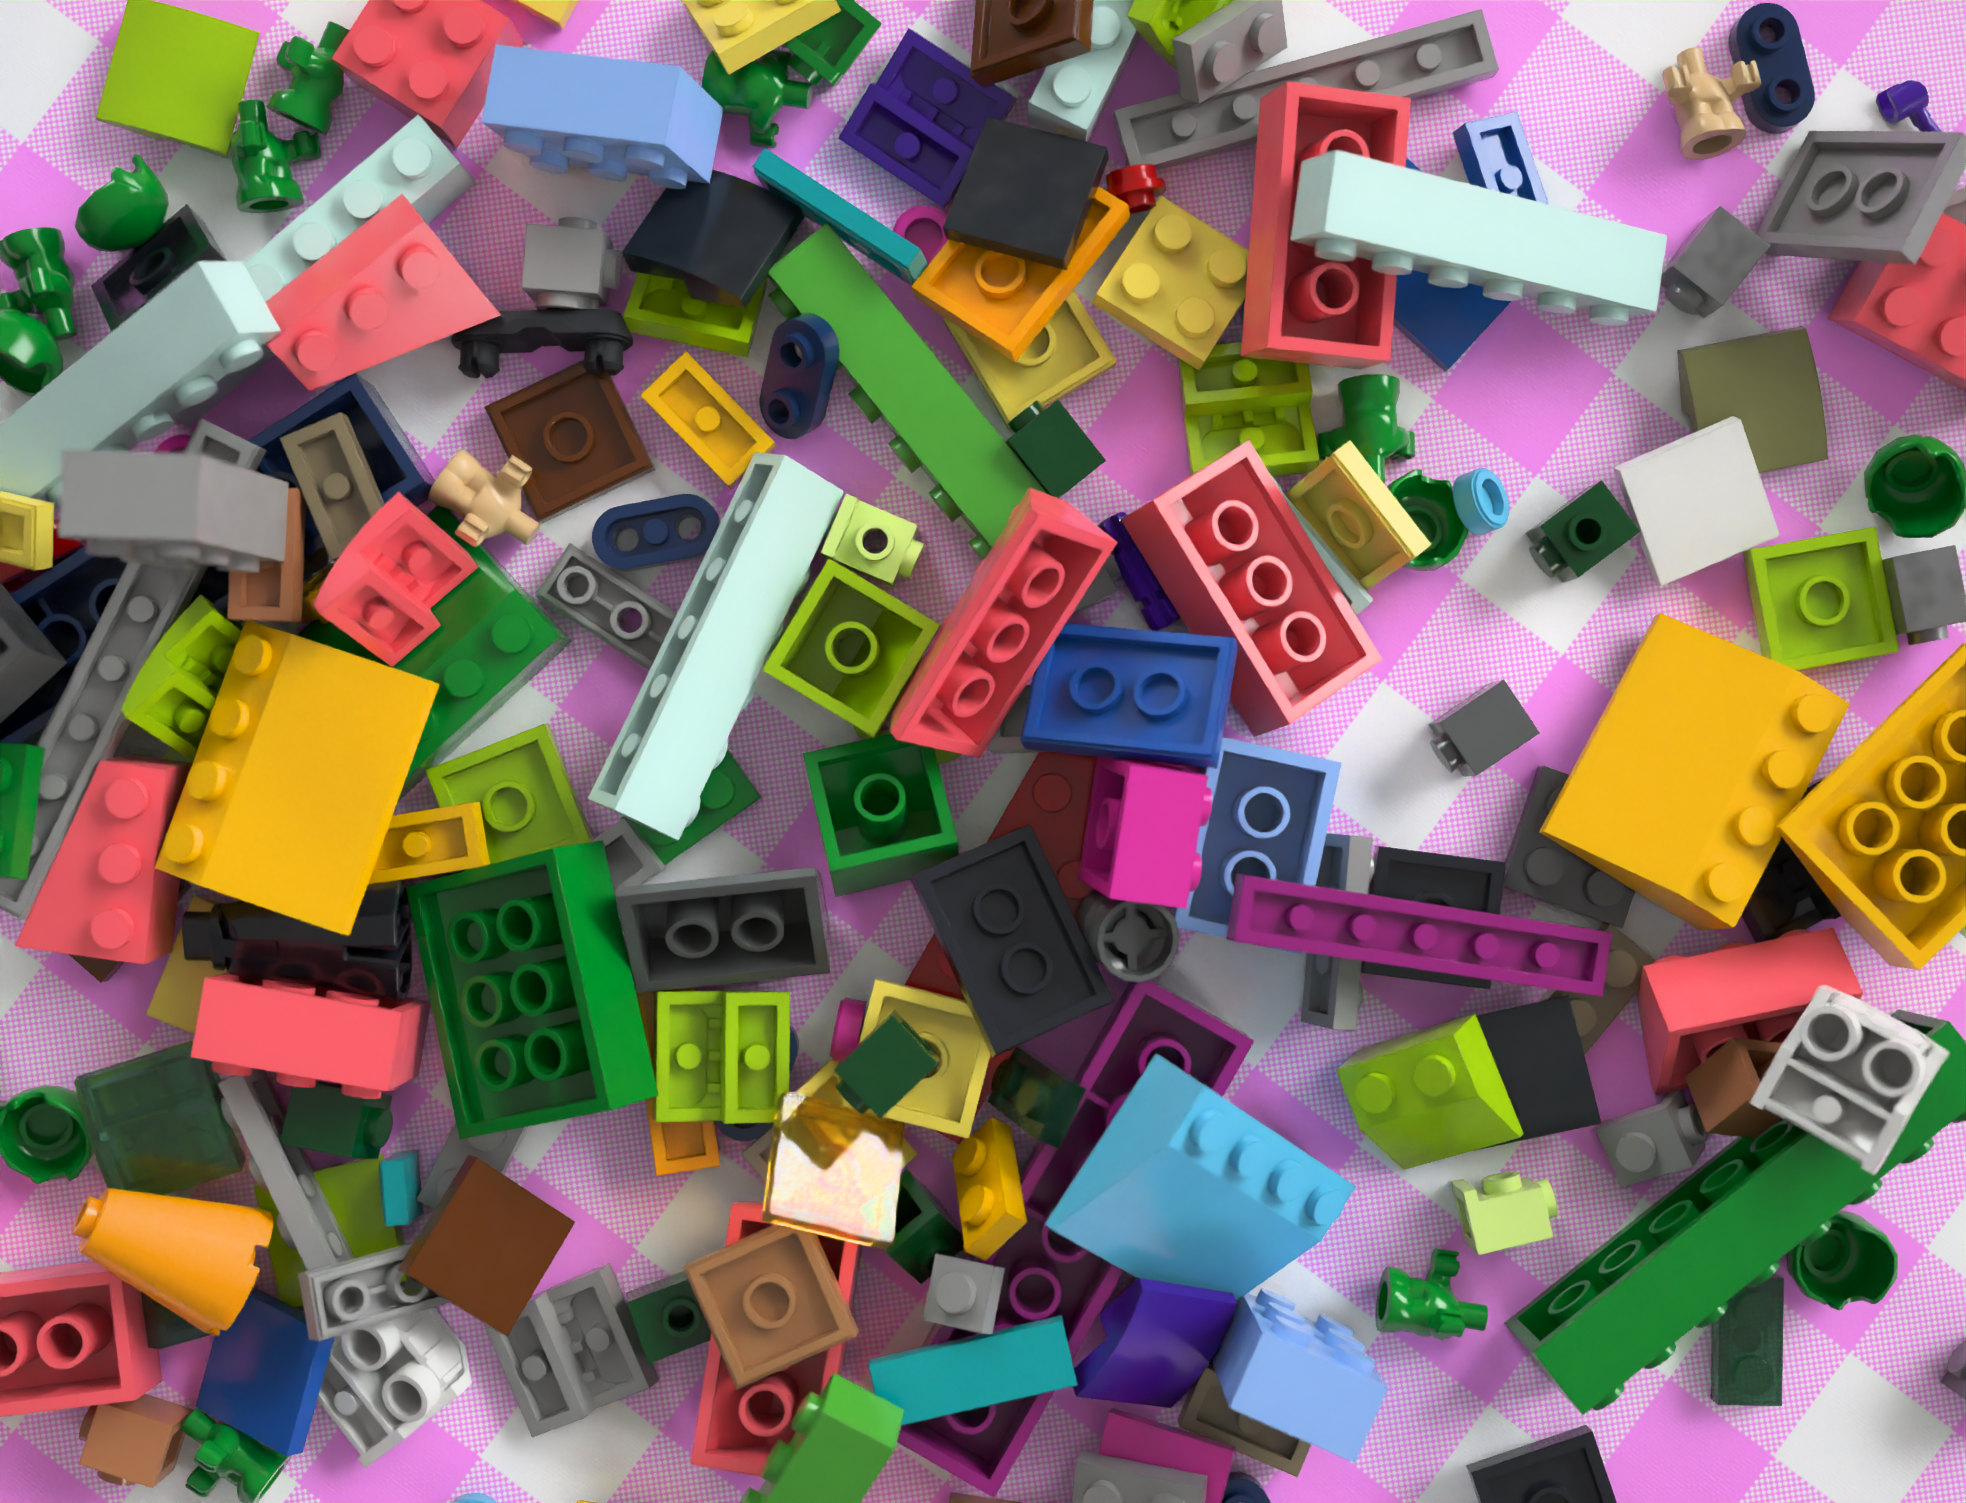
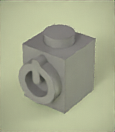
[521,217,622,310]

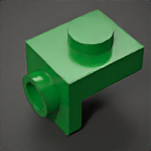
[784,0,883,87]

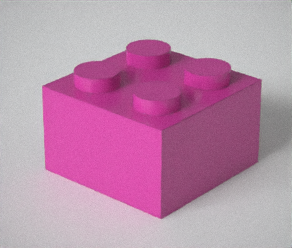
[1078,757,1212,908]

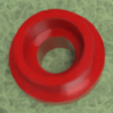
[1105,164,1166,214]

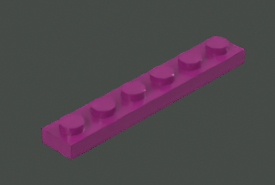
[1226,874,1612,996]

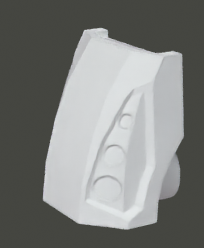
[1750,985,1950,1175]
[317,1287,472,1469]

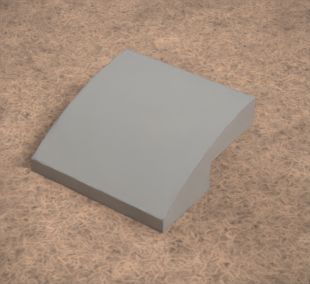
[483,1263,659,1438]

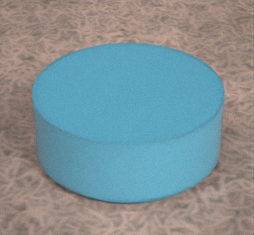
[1453,468,1509,535]

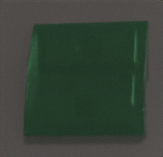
[74,1040,246,1195]

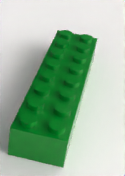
[1504,1009,1966,1415]

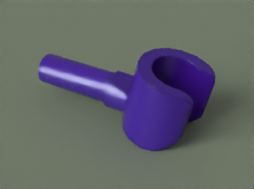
[1876,80,1942,132]

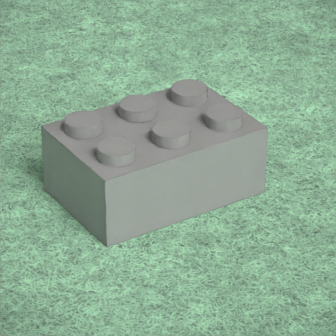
[58,450,289,573]

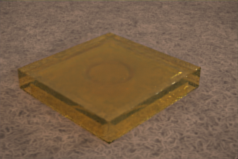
[761,1091,905,1250]

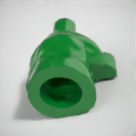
[266,21,349,135]
[702,50,813,148]
[231,100,321,213]
[0,227,78,341]
[1317,374,1415,484]
[1375,1248,1488,1341]
[180,1408,292,1503]

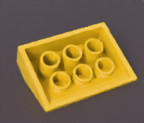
[1539,613,1850,930]
[154,621,439,936]
[1775,643,1966,970]

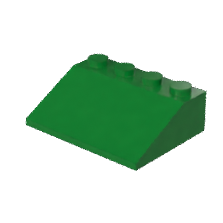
[297,506,572,803]
[406,840,659,1139]

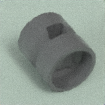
[1076,890,1180,983]

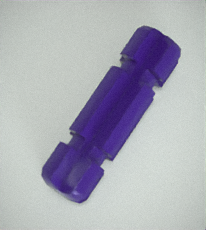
[1098,512,1180,631]

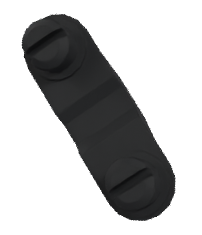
[451,309,633,378]

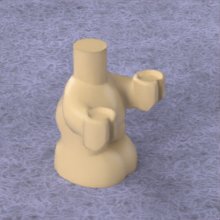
[1662,47,1762,160]
[428,449,541,547]

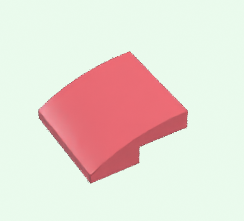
[313,492,479,667]

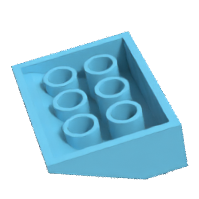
[1045,1054,1356,1301]

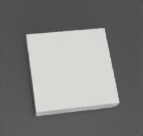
[1613,416,1780,586]

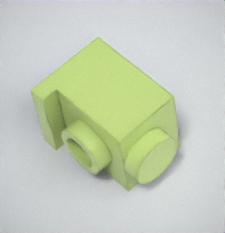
[821,494,925,588]
[1451,1171,1558,1255]

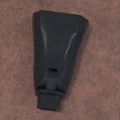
[182,880,413,1002]

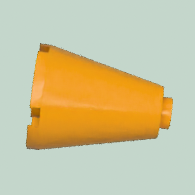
[72,1188,274,1336]

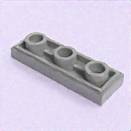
[535,543,677,670]
[298,1242,450,1341]

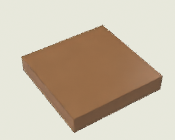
[683,1210,859,1389]

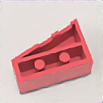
[265,194,501,391]
[15,754,193,965]

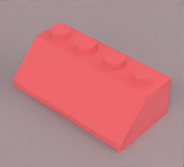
[1121,440,1383,737]
[890,488,1117,758]
[690,1202,866,1476]

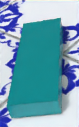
[752,148,929,286]
[868,1315,1077,1426]

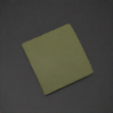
[1677,326,1828,473]

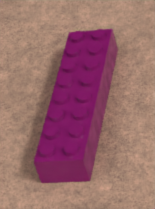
[897,979,1254,1498]

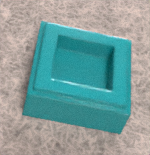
[379,1150,424,1226]

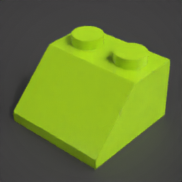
[762,559,941,738]
[1336,1013,1524,1170]

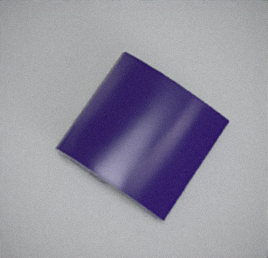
[838,28,1018,208]
[1072,1278,1237,1408]

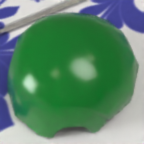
[75,154,169,252]
[0,308,63,396]
[1864,434,1966,538]
[1387,469,1468,571]
[0,1085,98,1184]
[1787,1210,1898,1310]

